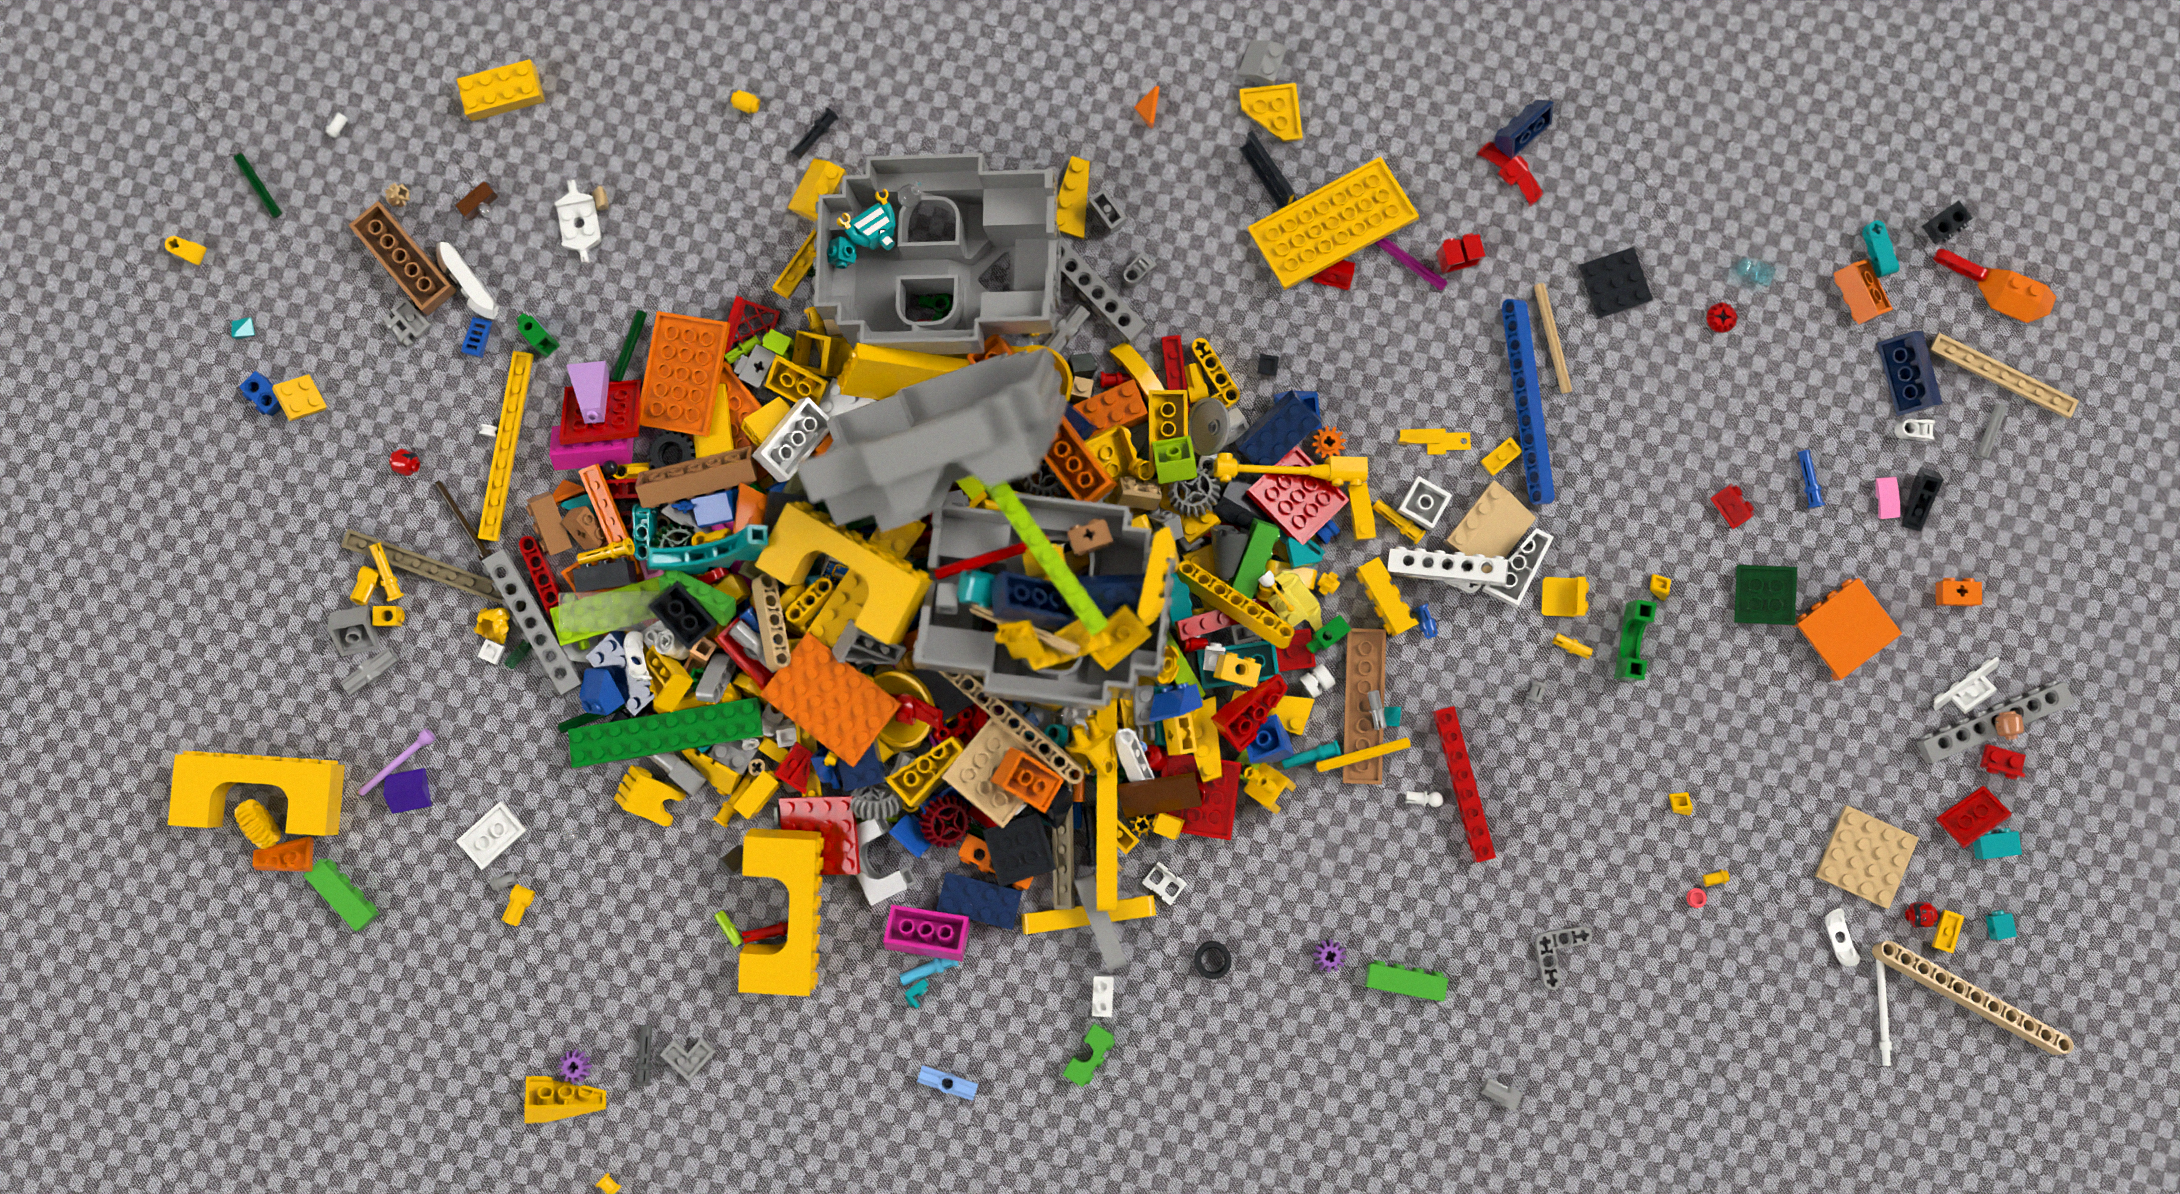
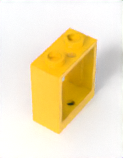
[792,330,844,377]
[733,770,783,819]

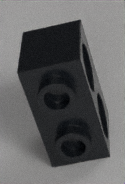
[1922,200,1973,244]

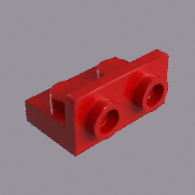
[1710,483,1755,529]
[1980,744,2026,780]

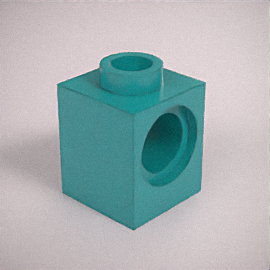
[1985,909,2017,940]

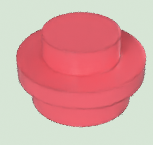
[1686,888,1707,908]

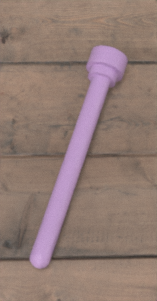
[358,728,436,796]

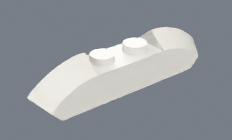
[436,242,499,319]
[1115,728,1155,782]

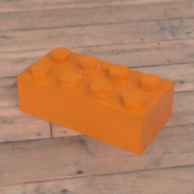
[1073,379,1149,439]

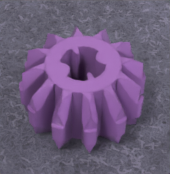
[1313,939,1347,973]
[558,1049,593,1084]

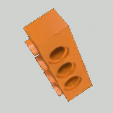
[958,833,1034,891]

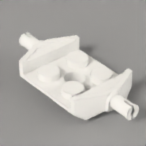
[555,180,602,264]

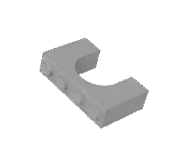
[856,818,917,906]

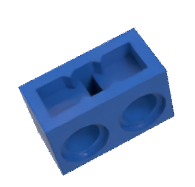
[239,371,282,417]

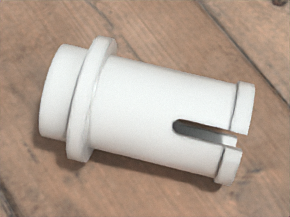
[325,113,348,138]

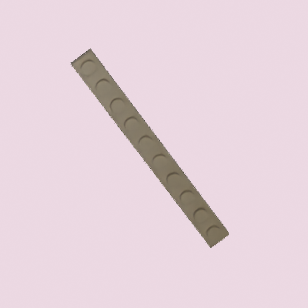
[341,529,526,611]
[1050,712,1075,909]

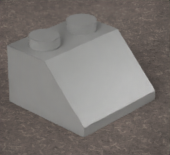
[1237,40,1288,86]
[327,605,380,656]
[708,738,763,775]

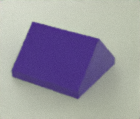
[383,768,432,814]

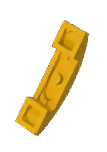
[1109,342,1164,405]

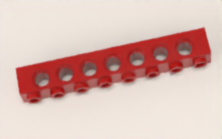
[1432,706,1496,863]

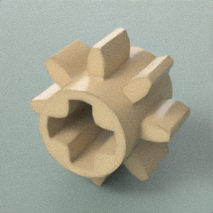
[385,183,410,207]

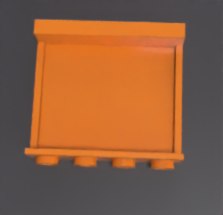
[1793,578,1902,681]

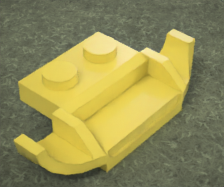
[1267,571,1323,632]

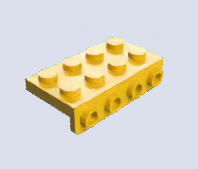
[1084,424,1144,505]

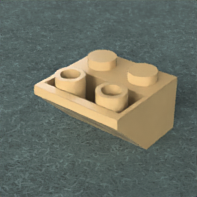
[1116,476,1162,511]

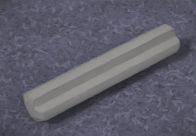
[1977,403,2007,458]

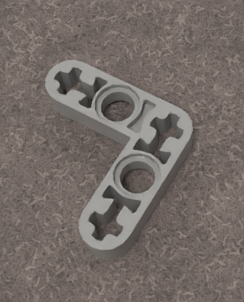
[1535,926,1592,990]

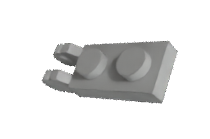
[1133,685,1155,741]

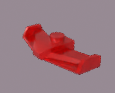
[1477,141,1544,207]
[890,693,943,732]

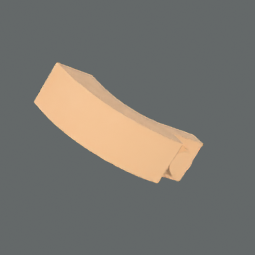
[682,637,717,698]

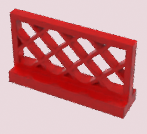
[723,295,780,371]

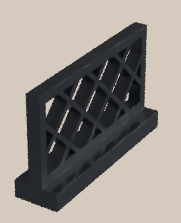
[1239,130,1297,210]

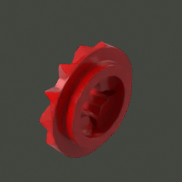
[1706,302,1738,333]

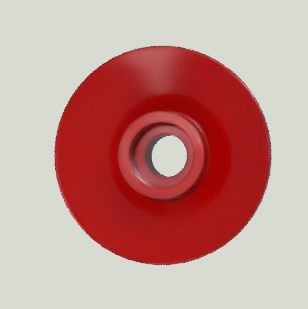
[969,703,990,738]

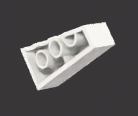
[1483,528,1554,608]

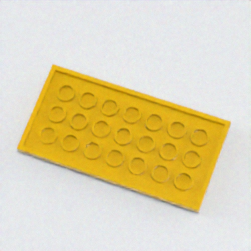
[1247,156,1419,290]

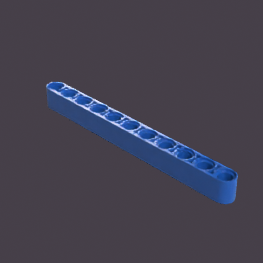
[1502,299,1555,505]

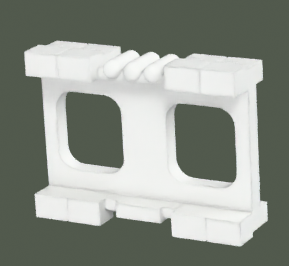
[1142,861,1187,905]

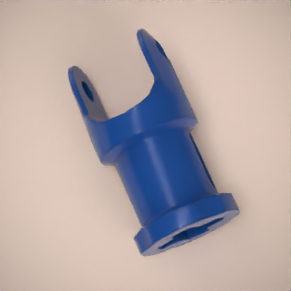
[1412,603,1438,639]

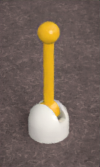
[1258,570,1295,612]

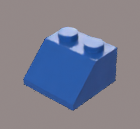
[579,668,625,715]
[1149,682,1203,722]
[889,813,932,858]

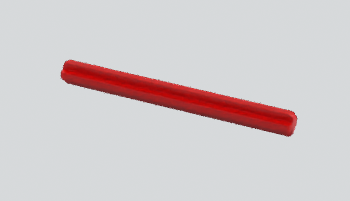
[934,535,1050,580]

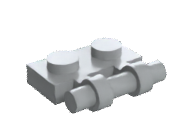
[382,297,432,348]

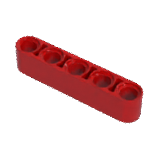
[519,536,566,622]

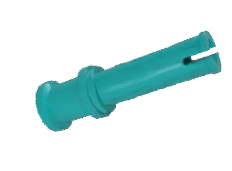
[1281,740,1341,770]

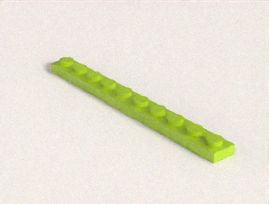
[978,478,1109,637]

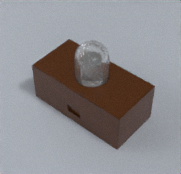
[455,181,499,221]

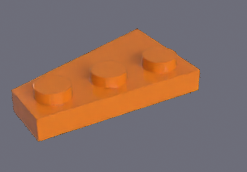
[732,483,767,535]
[252,836,314,872]

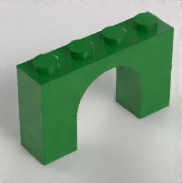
[1614,599,1657,682]

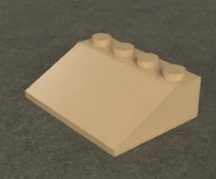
[1443,480,1536,573]

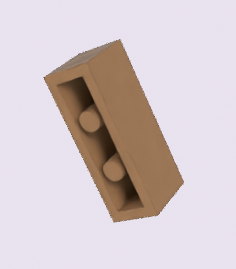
[525,491,572,556]

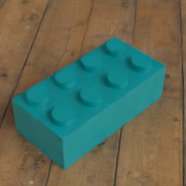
[1196,641,1279,690]

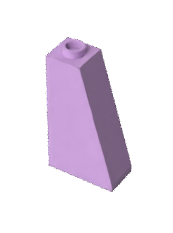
[567,361,610,424]

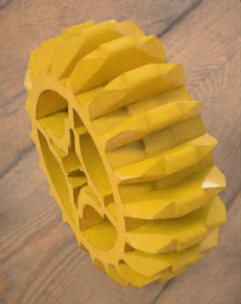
[234,799,281,849]

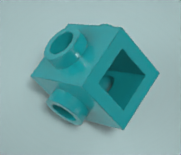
[827,236,857,269]

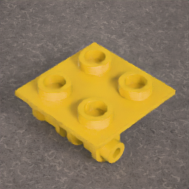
[994,620,1045,659]

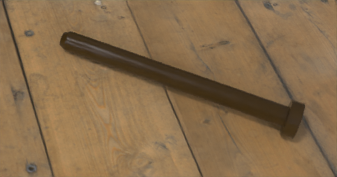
[435,480,492,561]

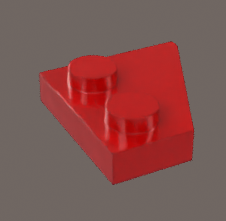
[773,741,813,794]

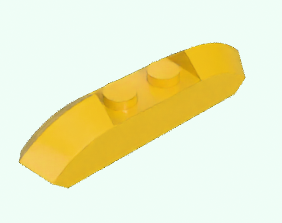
[1137,526,1175,627]

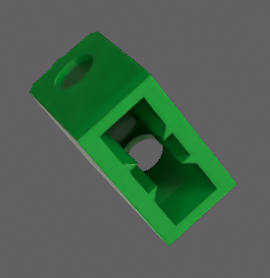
[517,313,561,358]
[1306,614,1351,654]

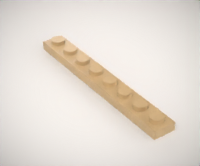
[1929,333,2079,419]

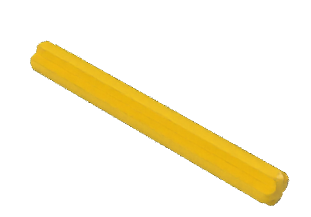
[1316,737,1411,772]

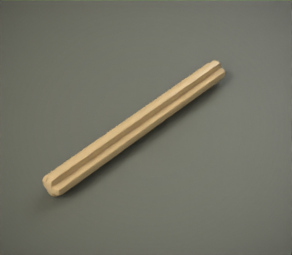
[1534,283,1572,394]
[970,602,1080,656]

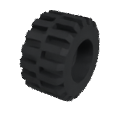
[647,430,696,469]

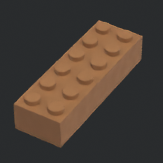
[349,201,457,316]
[635,445,758,508]

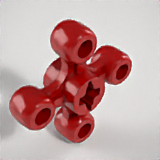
[933,707,973,745]

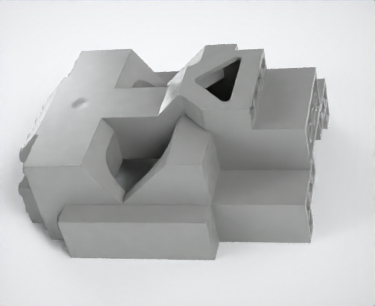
[812,153,1061,354]
[796,347,1067,532]
[913,493,1176,711]

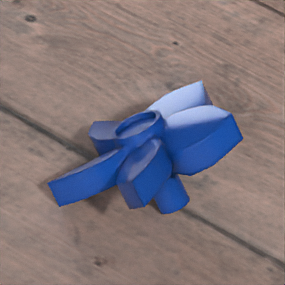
[672,500,694,514]

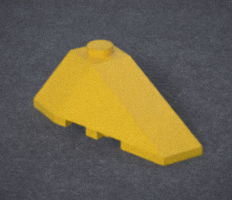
[681,748,744,796]
[524,1076,606,1123]

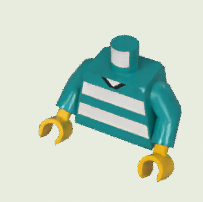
[836,189,896,250]

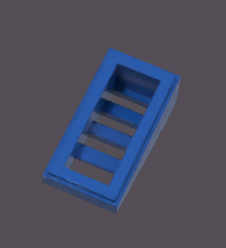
[461,317,492,359]

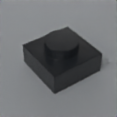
[1257,354,1279,377]

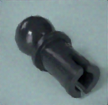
[599,460,618,480]

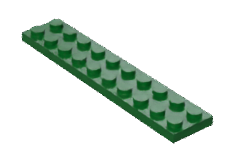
[568,697,764,769]

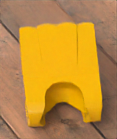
[614,765,687,827]

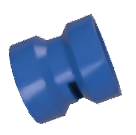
[1315,520,1340,545]

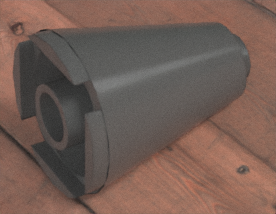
[1211,525,1250,580]

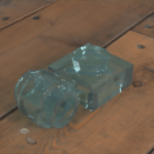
[1736,258,1776,287]

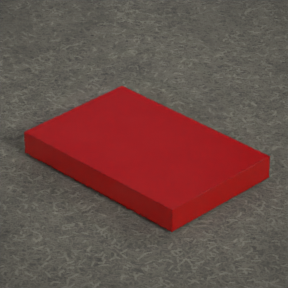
[1936,785,2012,849]

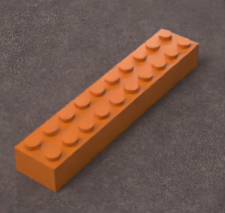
[966,334,1118,503]

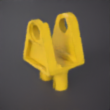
[1065,715,1117,777]
[1243,763,1297,815]

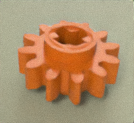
[1311,426,1346,459]

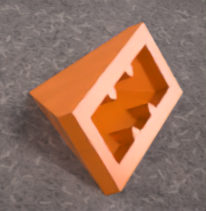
[1134,86,1160,129]
[552,479,588,506]

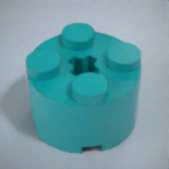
[957,570,994,608]

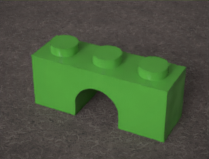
[1063,1022,1115,1087]

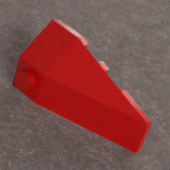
[1211,673,1288,752]

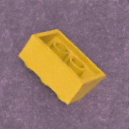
[787,158,847,222]
[765,354,829,406]

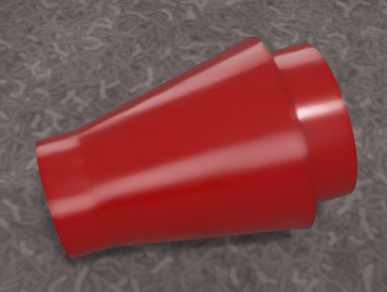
[1178,637,1208,654]

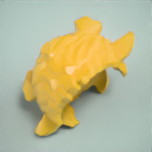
[474,607,510,644]

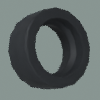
[1194,941,1232,979]

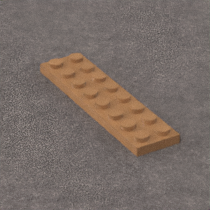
[1342,628,1386,785]

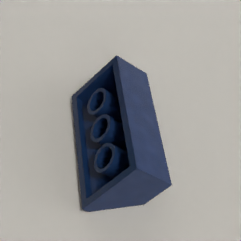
[1877,331,1943,416]

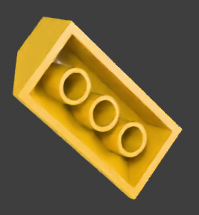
[1149,390,1188,469]

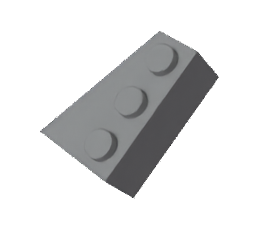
[832,619,907,664]

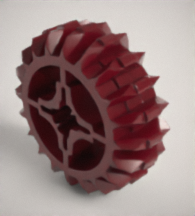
[919,795,972,848]

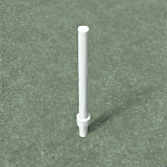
[1876,947,1892,1066]

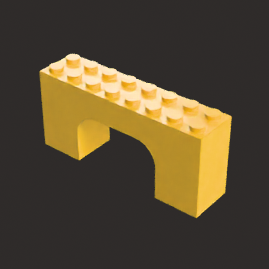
[755,501,933,645]
[168,751,345,836]
[738,828,824,996]

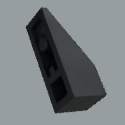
[1901,467,1943,532]

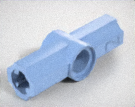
[917,1065,978,1101]

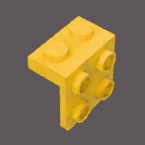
[1541,577,1589,617]

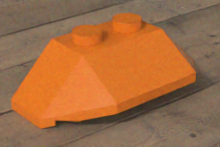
[1977,268,2057,323]

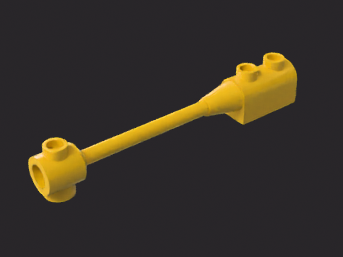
[1213,453,1368,487]

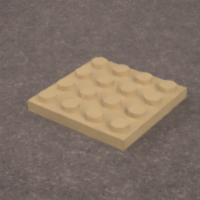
[941,717,1052,828]
[1815,805,1919,909]

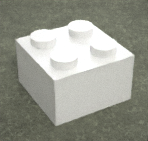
[1397,476,1452,531]

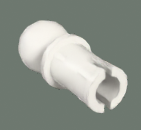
[1405,791,1443,807]

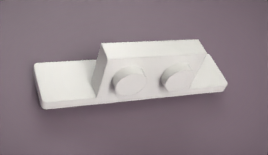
[1933,657,1999,714]

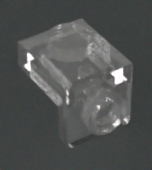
[1061,706,1094,729]

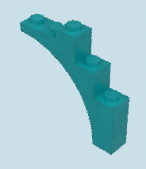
[647,524,768,575]

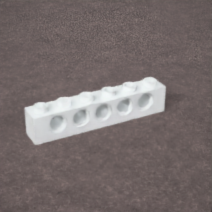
[1387,547,1508,587]

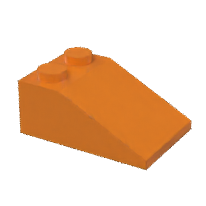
[991,747,1064,813]

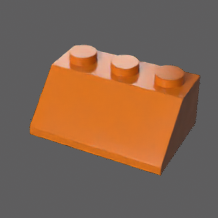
[1833,259,1893,325]

